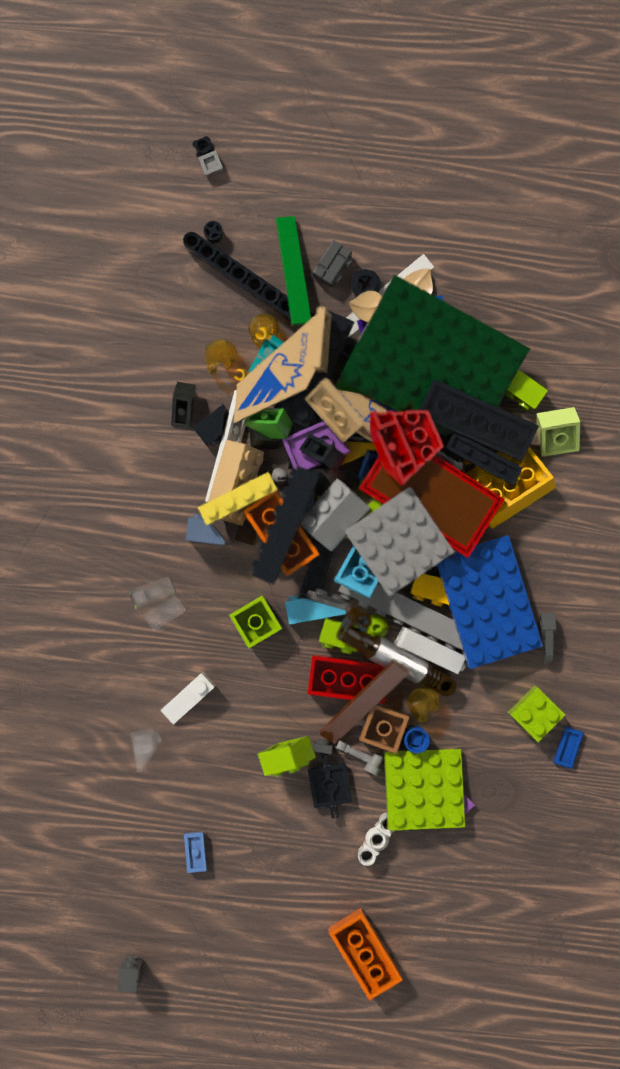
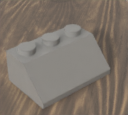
[300,479,371,552]

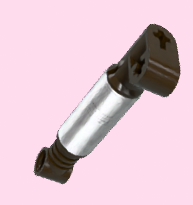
[336,606,456,696]

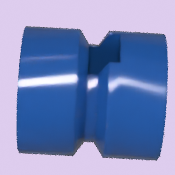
[403,725,430,753]

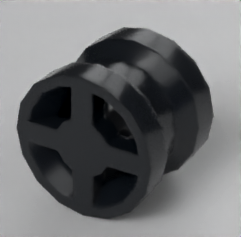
[204,221,223,243]

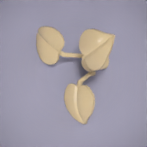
[349,269,433,322]

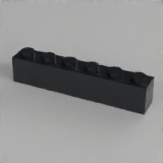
[250,466,320,585]

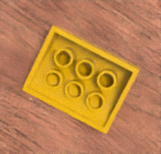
[465,447,556,529]

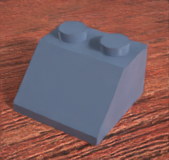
[186,514,227,545]

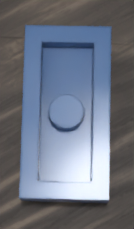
[184,831,207,873]

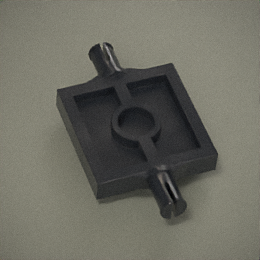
[307,753,352,819]

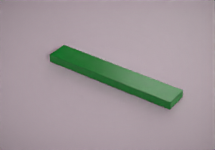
[275,216,311,327]

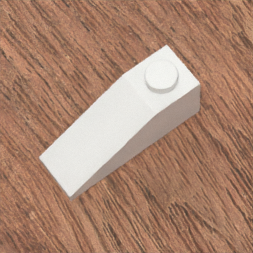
[160,672,216,724]

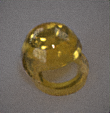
[248,313,280,348]
[205,339,237,375]
[406,686,440,724]

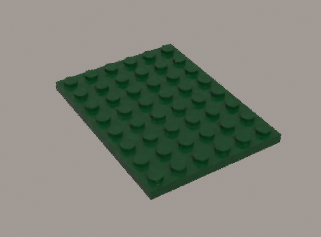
[338,274,530,443]

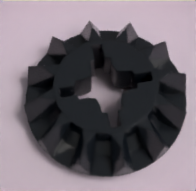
[350,269,381,297]

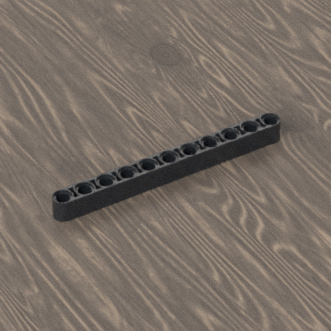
[183,232,356,360]

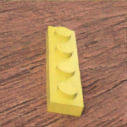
[198,472,277,525]

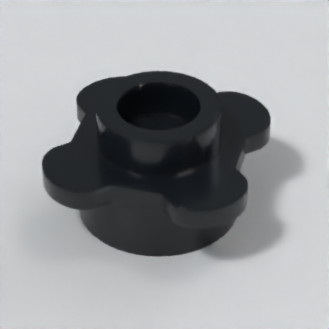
[192,136,214,157]

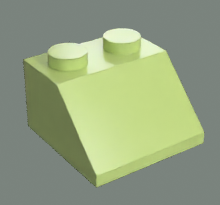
[537,407,580,457]

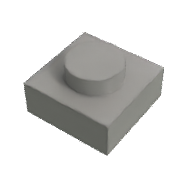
[198,150,223,177]

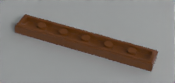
[320,659,409,744]

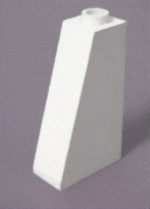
[394,626,467,674]

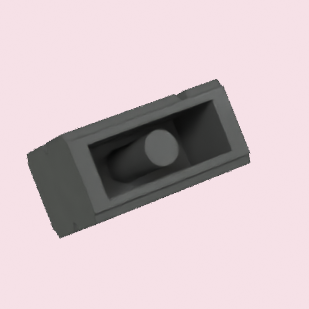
[312,240,353,287]
[117,955,143,993]

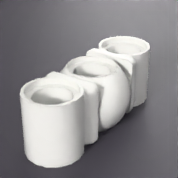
[358,813,395,866]

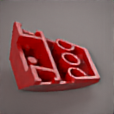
[370,410,444,485]

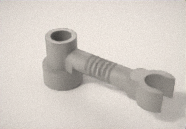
[336,741,384,776]

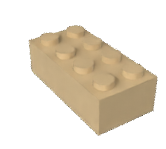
[208,440,264,526]

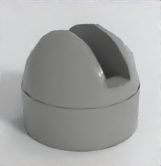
[272,468,288,484]

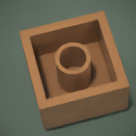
[359,704,409,753]

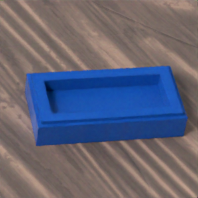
[553,726,584,769]

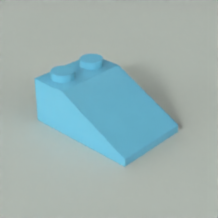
[334,545,378,599]

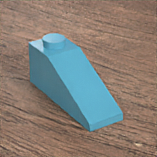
[285,595,346,625]

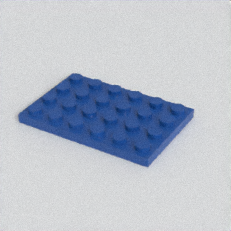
[437,535,543,669]

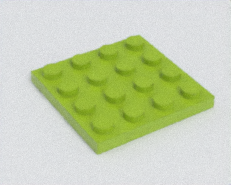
[384,749,465,831]

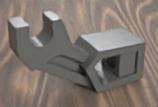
[539,613,556,664]

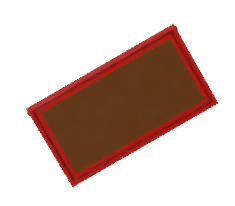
[359,455,504,558]

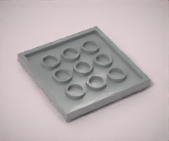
[345,487,454,596]

